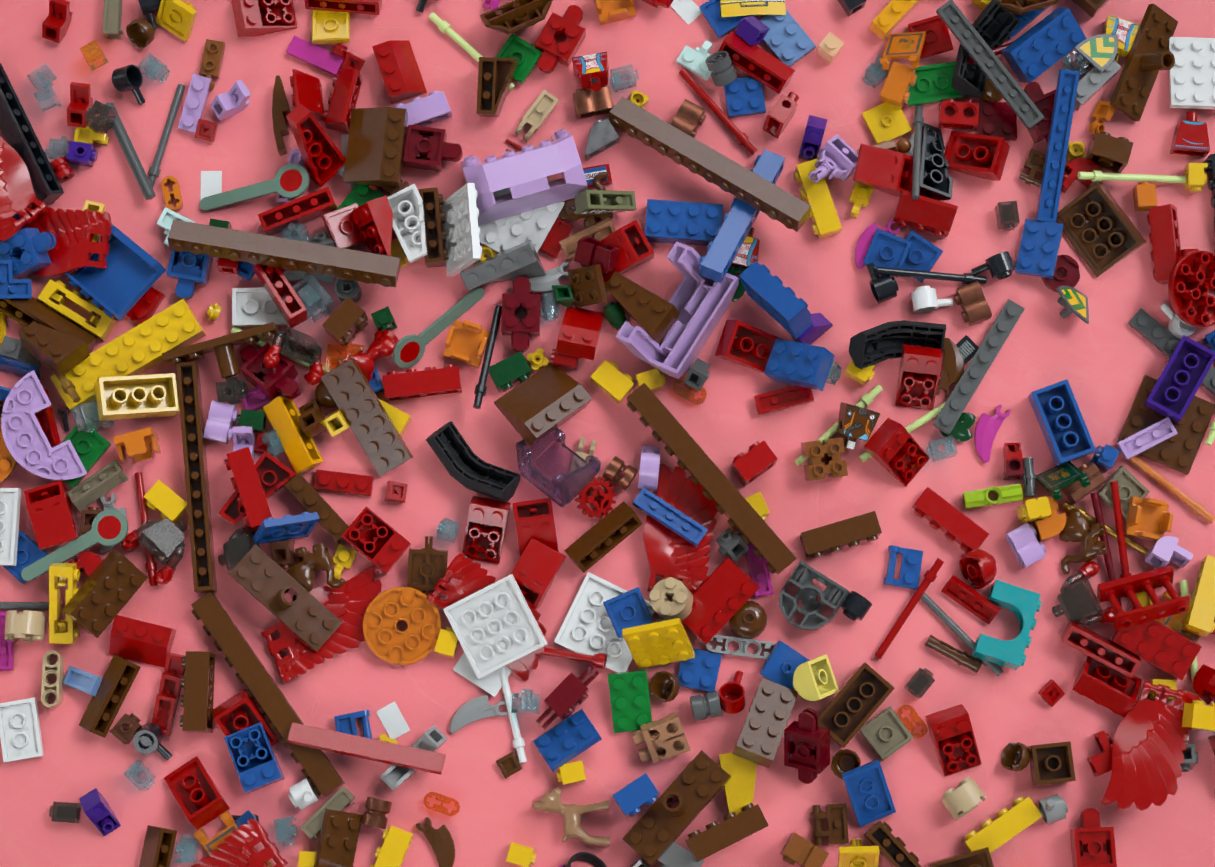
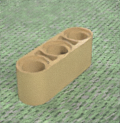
[41,650,64,708]

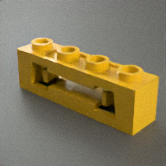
[38,279,117,341]
[49,563,80,644]

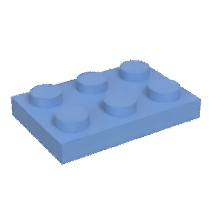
[759,10,816,67]

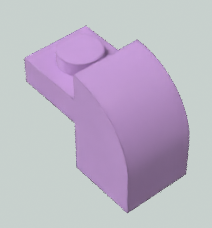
[210,80,251,121]
[232,426,255,461]
[638,445,661,490]
[1144,536,1193,569]

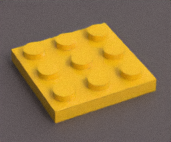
[622,618,695,669]

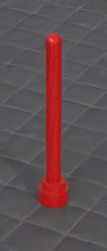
[540,648,607,669]

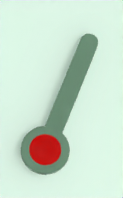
[199,163,310,211]
[393,287,485,368]
[21,509,128,581]

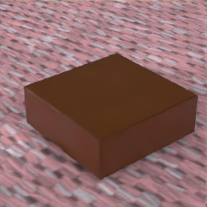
[496,752,522,779]

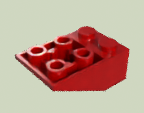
[231,0,297,37]
[290,69,324,121]
[853,144,913,197]
[352,196,393,256]
[601,220,654,283]
[895,344,943,410]
[863,418,930,487]
[24,480,78,551]
[462,496,511,564]
[513,497,559,557]
[341,507,411,575]
[510,538,566,609]
[925,704,982,776]

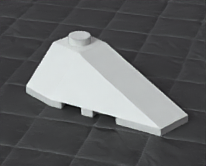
[387,183,427,263]

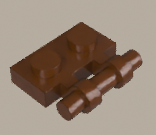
[1019,149,1067,188]
[811,803,849,845]

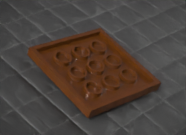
[1116,375,1215,475]

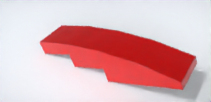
[152,652,185,736]

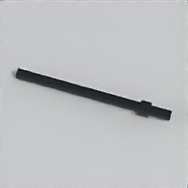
[875,266,987,284]
[473,305,502,409]

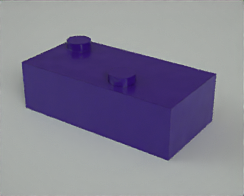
[1143,335,1215,424]

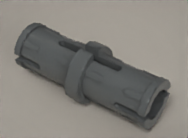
[1021,457,1037,497]

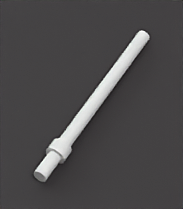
[498,666,527,763]

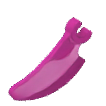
[855,220,901,269]
[974,404,1011,463]

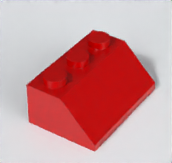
[372,40,427,104]
[323,69,363,134]
[893,190,958,238]
[109,615,176,668]
[1072,655,1142,717]

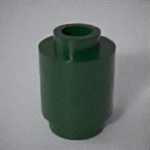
[603,302,629,331]

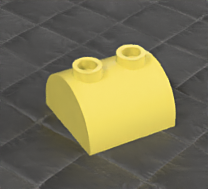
[793,654,839,701]

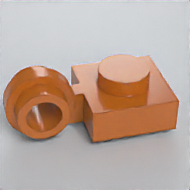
[1089,100,1116,135]

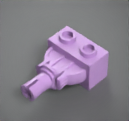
[809,135,858,183]

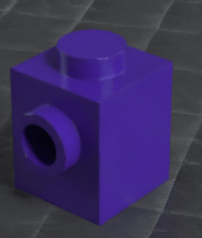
[735,16,769,46]
[66,141,98,167]

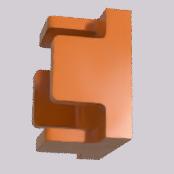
[594,0,636,25]
[443,320,490,368]
[113,427,161,463]
[1124,496,1174,541]

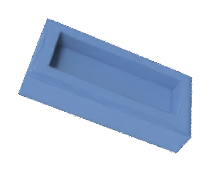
[62,666,103,696]

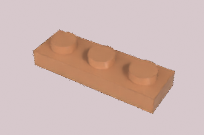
[559,217,616,260]

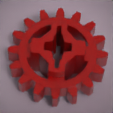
[574,476,617,518]

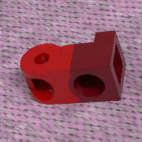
[1003,443,1024,480]

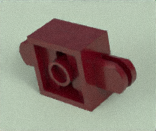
[1024,82,1056,144]
[403,125,463,172]
[501,276,541,353]
[240,342,300,401]
[536,665,599,729]
[784,708,830,784]

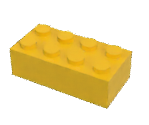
[95,373,180,421]

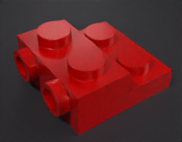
[125,286,165,324]

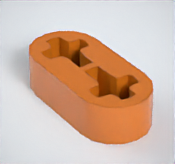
[161,176,183,212]

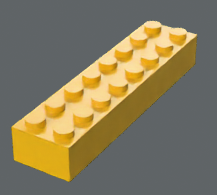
[50,299,206,413]

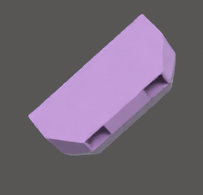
[460,129,588,225]
[615,241,739,379]

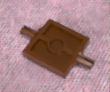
[407,536,448,596]

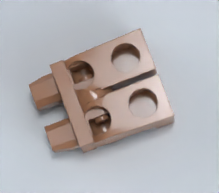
[632,711,691,763]

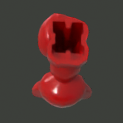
[350,330,399,382]

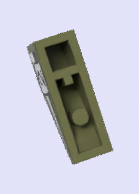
[574,190,637,214]

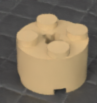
[649,577,693,621]
[4,610,46,642]
[941,776,987,821]

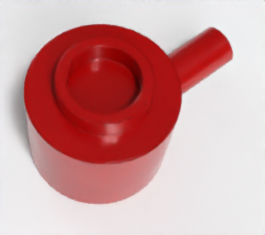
[719,670,745,714]

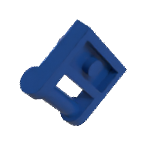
[883,545,923,590]
[334,710,372,755]

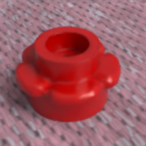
[331,43,348,59]

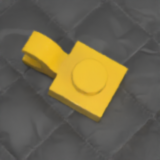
[73,126,109,145]
[849,183,873,218]
[333,544,358,580]

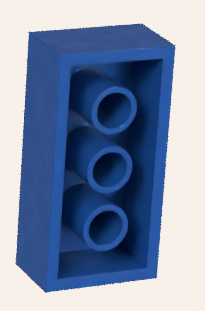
[1001,7,1087,83]
[645,199,723,246]
[739,261,813,339]
[1028,379,1096,467]

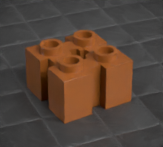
[801,437,848,481]
[780,832,829,867]

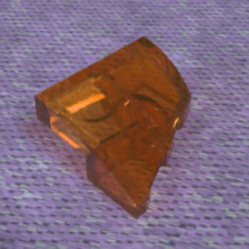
[324,343,365,375]

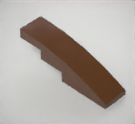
[272,75,291,156]

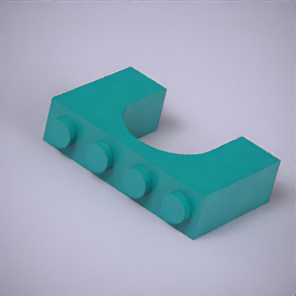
[972,580,1042,670]

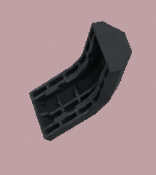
[952,0,1021,98]
[849,320,946,369]
[426,421,521,503]

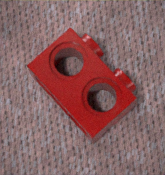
[938,99,979,130]

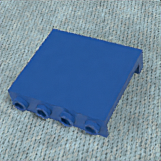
[65,224,166,321]

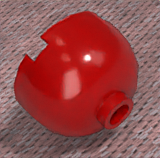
[959,549,997,589]

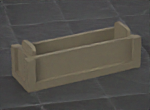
[102,0,124,39]
[67,460,129,512]
[300,786,356,839]

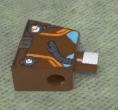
[837,402,880,449]

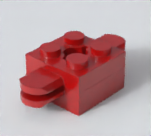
[535,5,586,74]
[1070,808,1117,867]

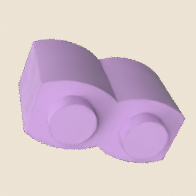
[203,400,239,444]
[1005,523,1046,569]

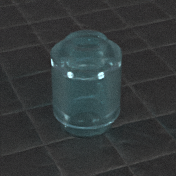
[541,293,560,322]

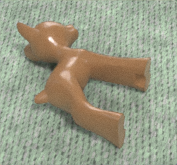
[532,787,610,846]

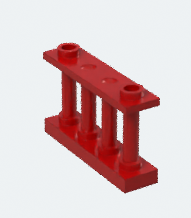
[1097,565,1190,630]

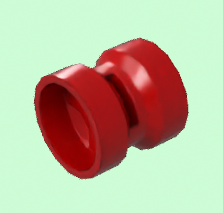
[50,157,75,183]

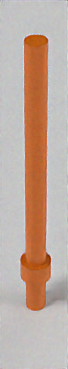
[1119,451,1215,524]

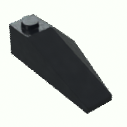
[911,123,953,201]

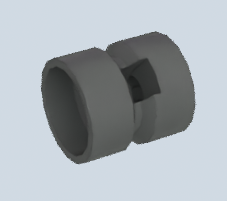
[705,51,737,86]
[335,278,362,303]
[690,691,722,721]

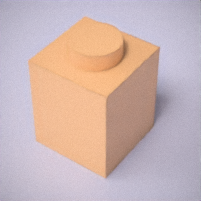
[816,32,844,64]

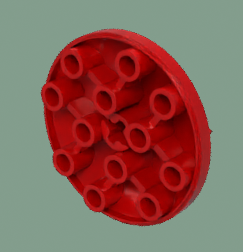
[1168,251,1215,327]

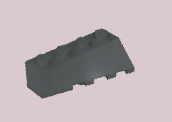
[460,240,546,290]

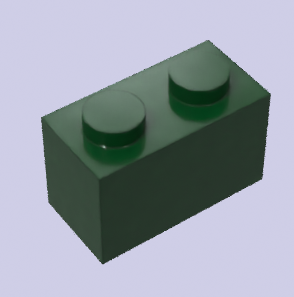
[488,351,532,392]

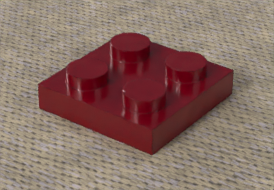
[978,102,1017,140]

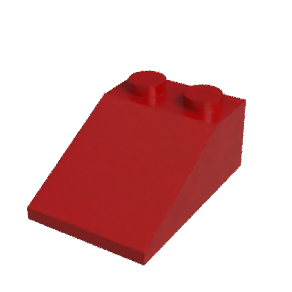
[944,131,1010,181]
[556,306,604,360]
[715,320,782,373]
[212,689,279,746]
[164,756,230,830]

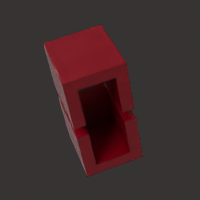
[574,236,620,274]

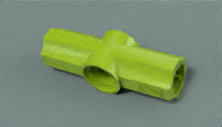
[962,484,1023,509]

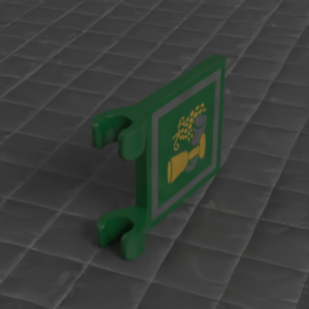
[1036,462,1091,501]

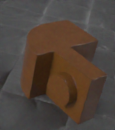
[298,399,327,438]

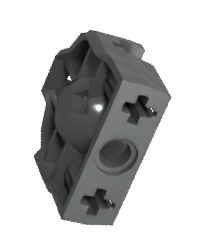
[779,560,850,630]

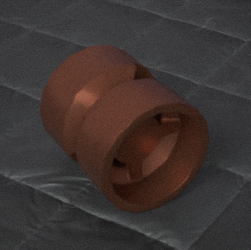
[602,456,638,491]
[361,796,392,829]

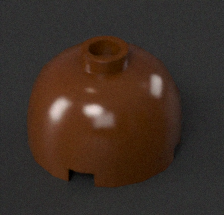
[729,601,767,639]

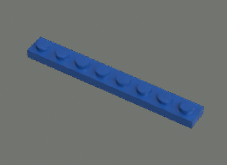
[1035,69,1080,223]

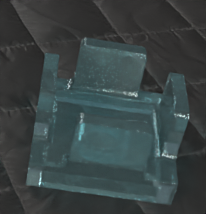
[292,273,333,322]

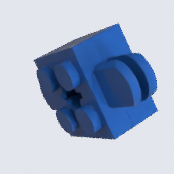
[0,228,56,279]
[166,249,213,300]

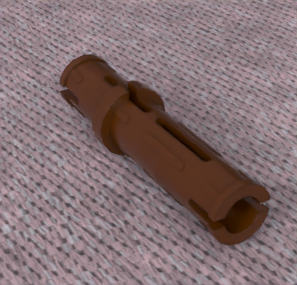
[925,634,983,673]

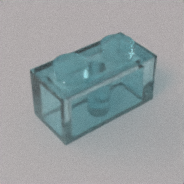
[262,429,285,456]

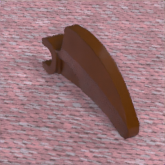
[936,338,964,398]
[416,817,455,867]

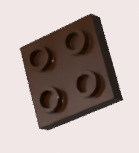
[568,264,608,308]

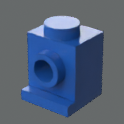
[1090,444,1120,471]

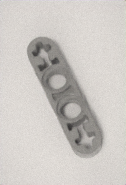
[705,635,777,660]

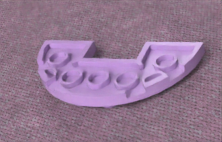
[1,370,87,480]

